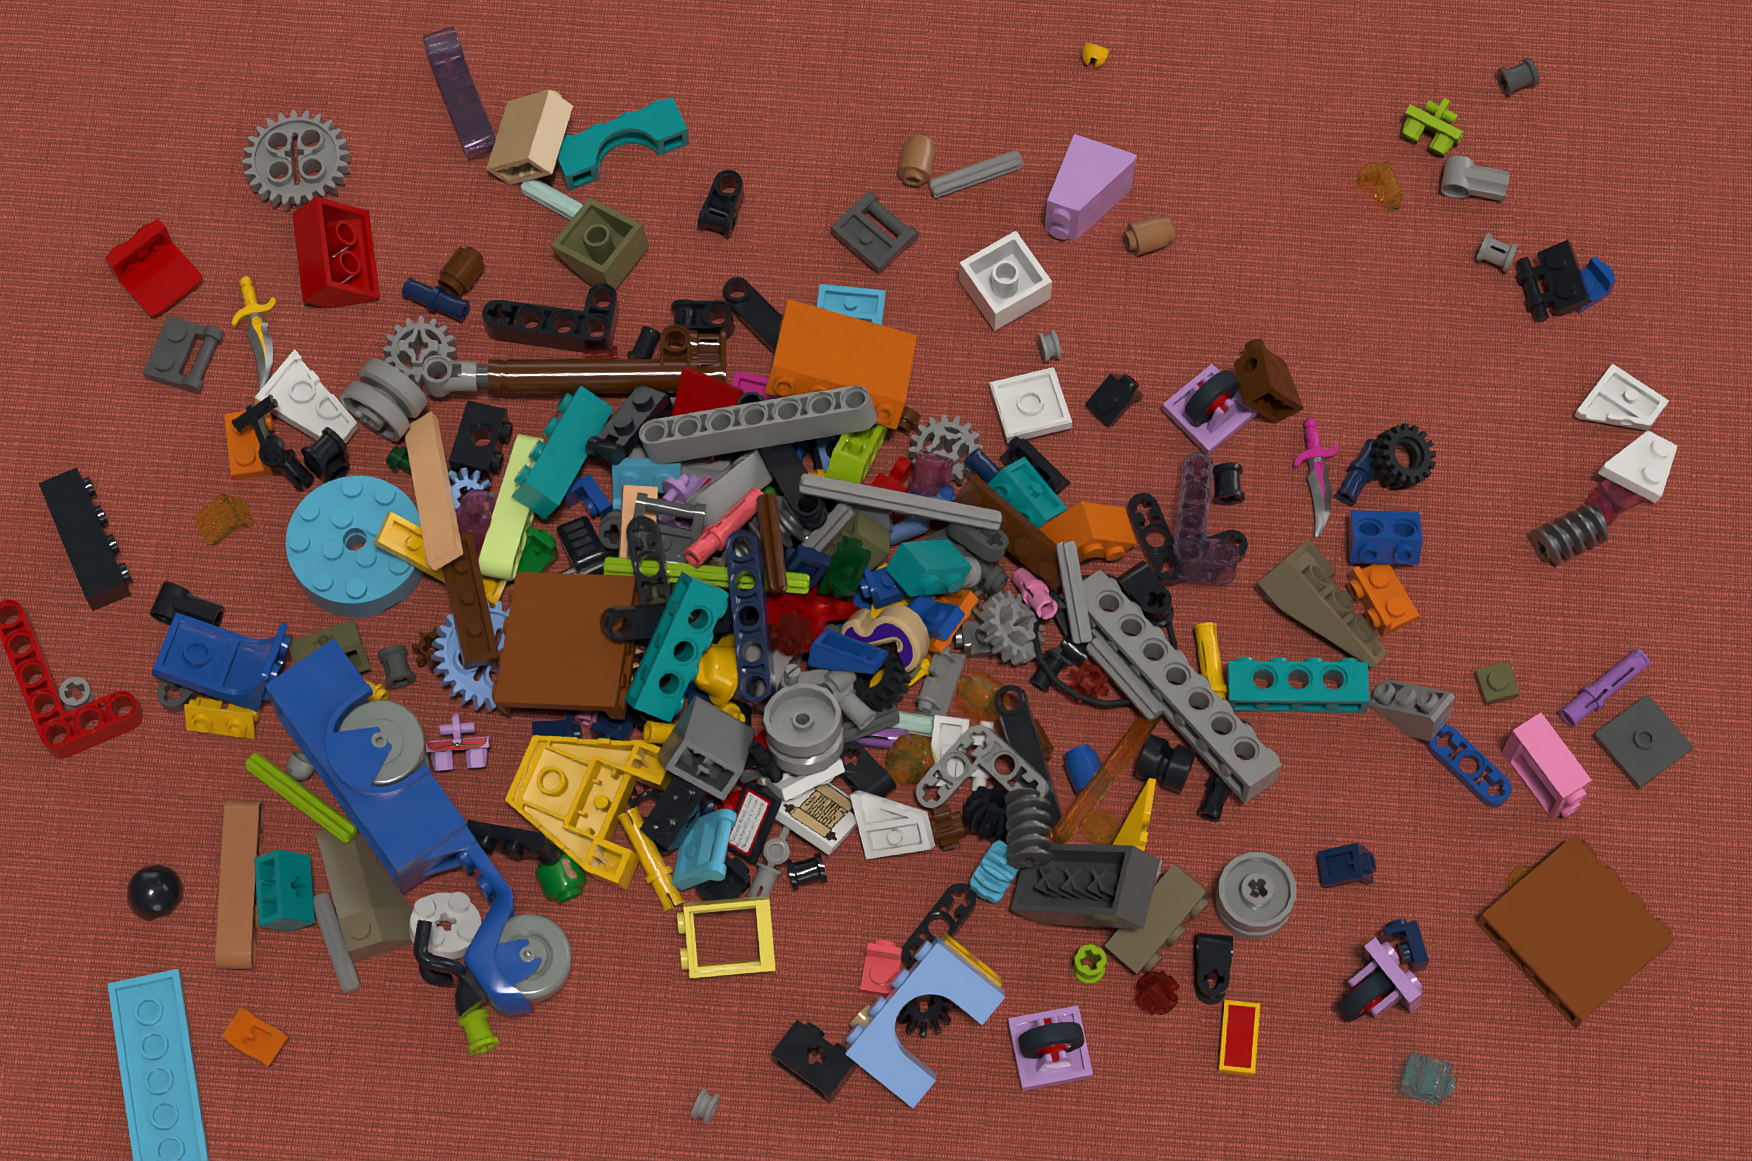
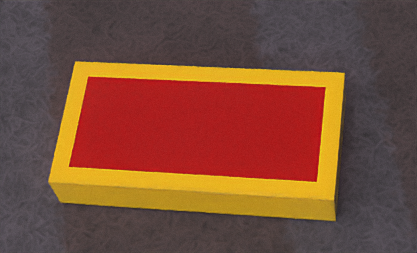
[1218,1000,1260,1076]

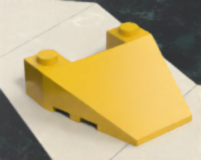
[505,735,675,891]

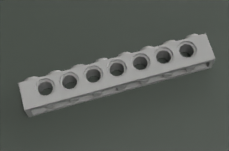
[1082,569,1282,804]

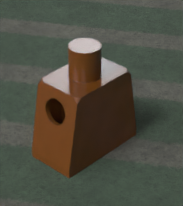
[1234,339,1304,424]

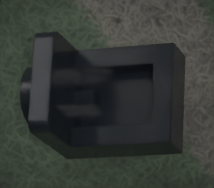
[1085,373,1144,426]
[695,854,750,916]

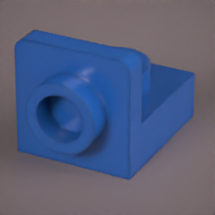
[1575,256,1616,314]
[563,473,613,519]
[859,565,913,609]
[907,595,965,641]

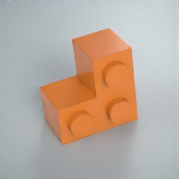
[1039,501,1137,563]

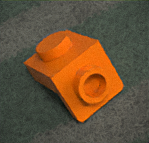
[222,1008,288,1067]

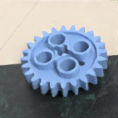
[431,600,510,712]

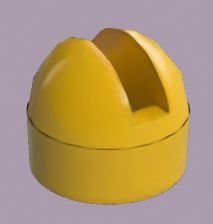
[1082,42,1110,68]

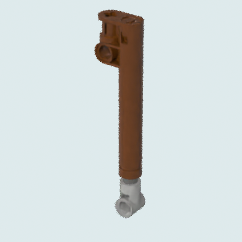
[422,324,726,397]

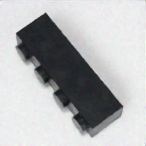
[39,468,132,611]

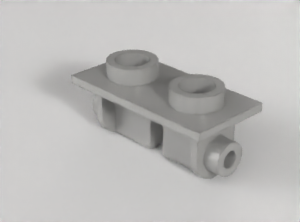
[915,646,967,717]

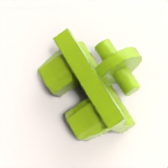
[1402,98,1463,157]

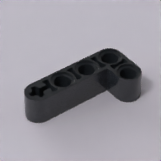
[482,283,619,354]

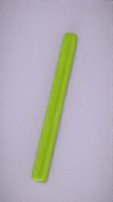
[603,556,810,594]

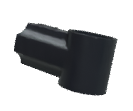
[149,581,225,627]

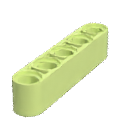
[479,434,544,581]

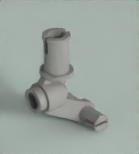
[780,664,876,730]
[746,819,791,897]

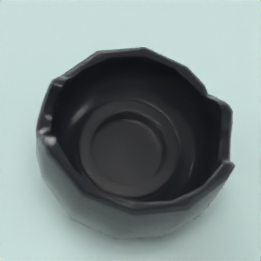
[127,865,182,921]

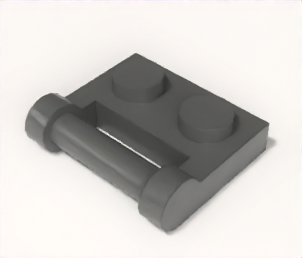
[831,192,920,274]
[143,316,224,393]
[626,492,706,563]

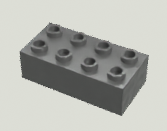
[1011,843,1160,929]

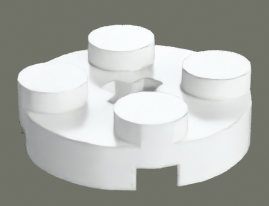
[409,892,481,959]

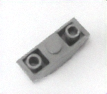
[1368,679,1455,741]

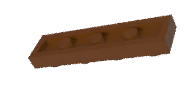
[952,474,1062,591]
[442,532,499,668]

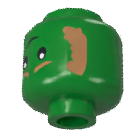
[535,849,587,904]

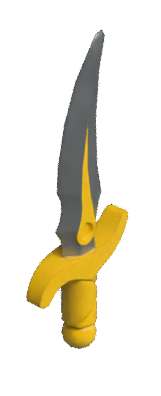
[232,276,276,390]

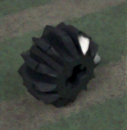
[963,784,1008,843]
[897,994,955,1039]

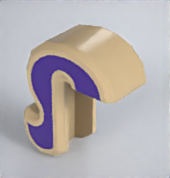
[840,605,930,672]

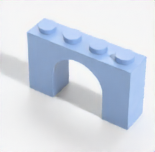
[845,936,1005,1108]

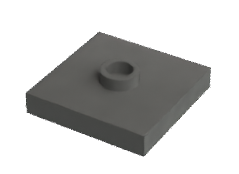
[1593,694,1693,790]

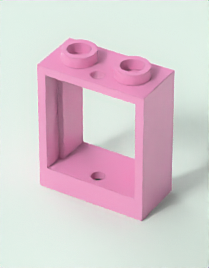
[1502,713,1592,820]

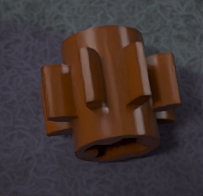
[412,627,442,673]
[929,804,967,851]

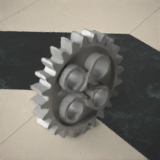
[242,110,351,211]

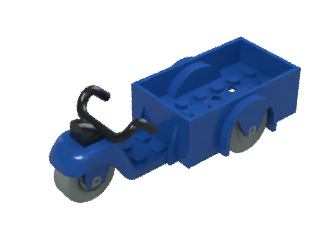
[265,639,572,1018]

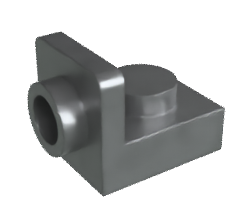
[955,618,1002,659]

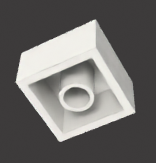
[959,231,1052,331]

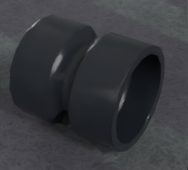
[1135,734,1197,793]

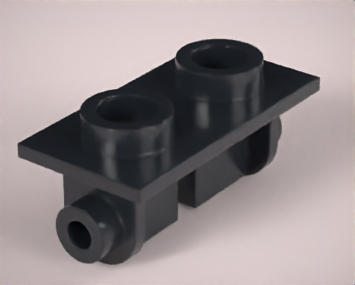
[999,436,1071,495]

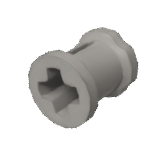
[1476,233,1518,273]

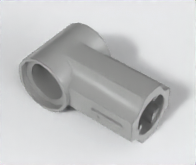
[1441,155,1510,201]

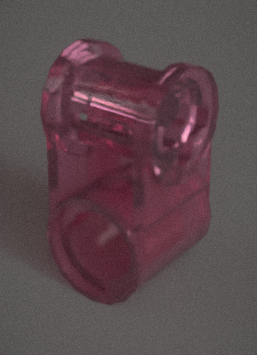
[908,450,954,496]
[456,489,494,552]

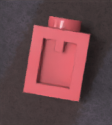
[860,940,902,997]

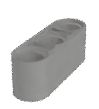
[684,449,775,530]

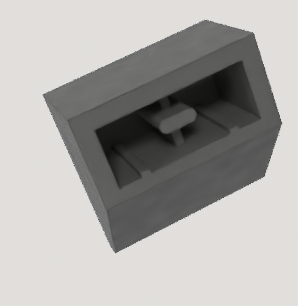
[657,695,755,801]

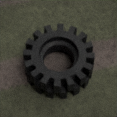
[1369,423,1436,489]
[853,644,912,712]

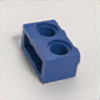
[1347,510,1423,565]

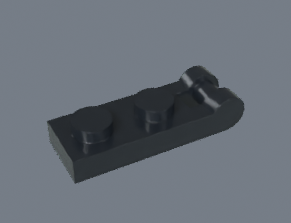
[585,384,669,465]
[467,820,562,866]

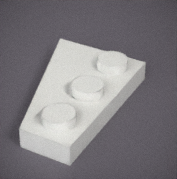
[254,349,358,444]

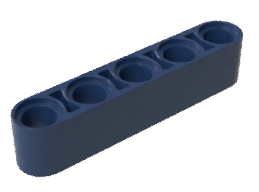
[726,530,776,705]

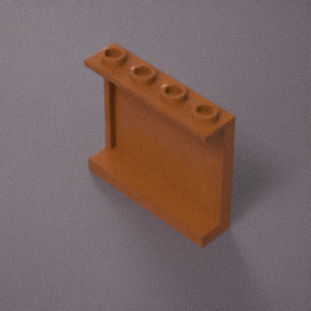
[492,572,640,720]
[1477,834,1674,1029]

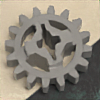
[383,316,457,389]
[909,414,983,486]
[978,590,1046,666]

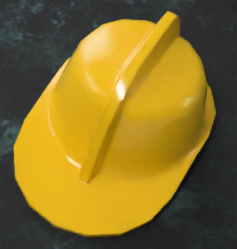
[693,632,739,706]

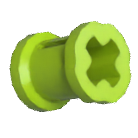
[1073,944,1107,985]
[458,1009,500,1055]

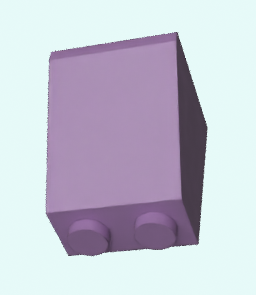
[1044,134,1137,241]

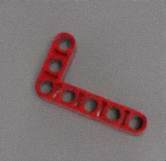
[0,599,143,759]

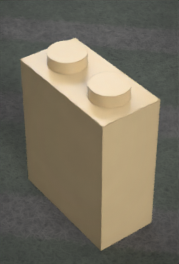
[486,90,573,185]

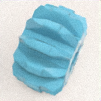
[970,840,1020,903]

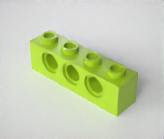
[825,424,889,484]

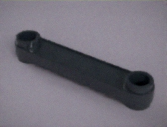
[722,277,782,354]
[737,392,828,529]
[600,598,770,641]
[995,685,1068,844]

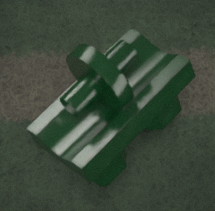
[817,536,871,602]

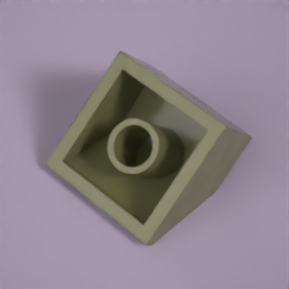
[551,197,649,289]

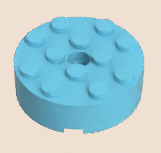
[286,476,424,618]

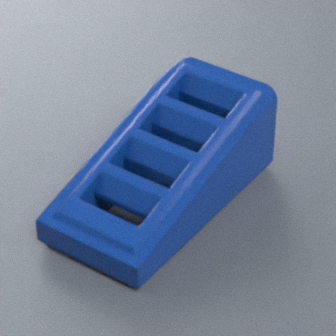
[808,629,889,674]

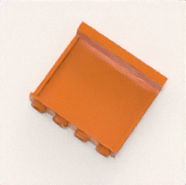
[764,299,917,430]

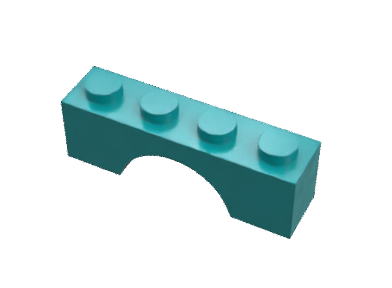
[555,97,689,192]

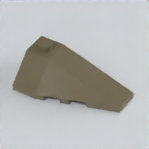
[1258,539,1388,668]
[315,829,413,963]

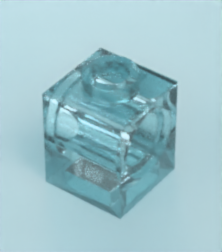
[1398,1052,1457,1106]

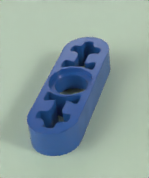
[1427,724,1512,808]

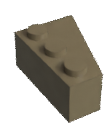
[1105,864,1214,974]

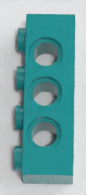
[624,571,729,723]
[1225,657,1370,713]

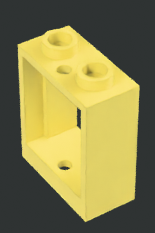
[677,896,776,978]

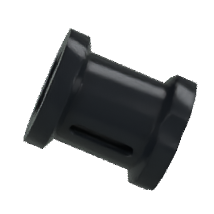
[1212,462,1245,506]
[785,852,827,891]

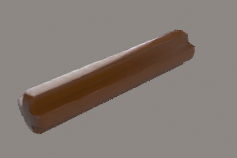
[756,493,788,594]

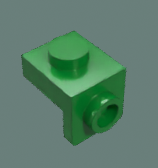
[517,525,559,573]

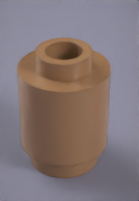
[898,135,936,186]
[1123,215,1175,255]

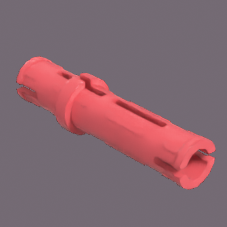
[683,488,764,568]

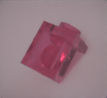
[1584,479,1644,526]

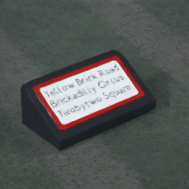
[727,782,782,864]

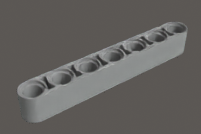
[639,385,878,464]

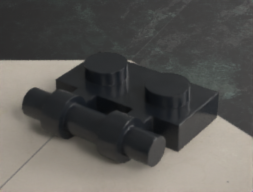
[1516,240,1592,322]

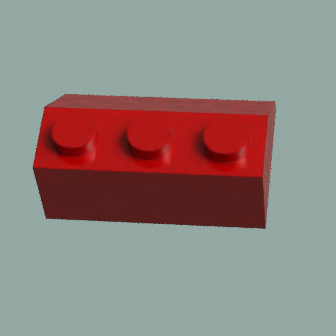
[292,197,380,309]

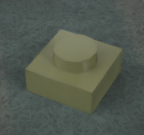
[1474,662,1520,706]

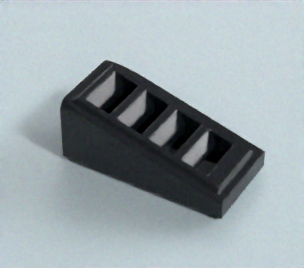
[556,516,608,573]

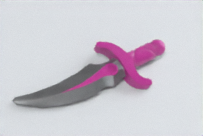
[1293,417,1339,538]

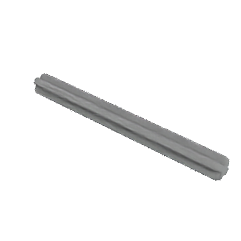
[799,473,1002,531]

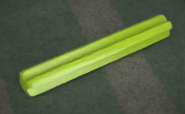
[245,752,358,843]

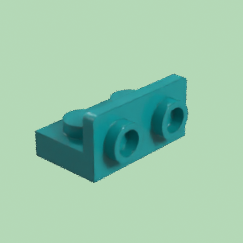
[988,457,1068,529]

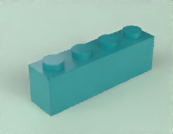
[511,386,614,519]

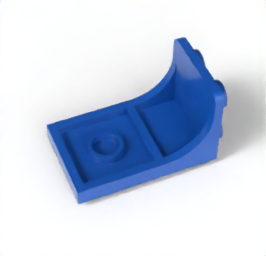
[151,612,291,712]

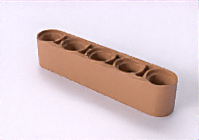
[215,801,264,969]

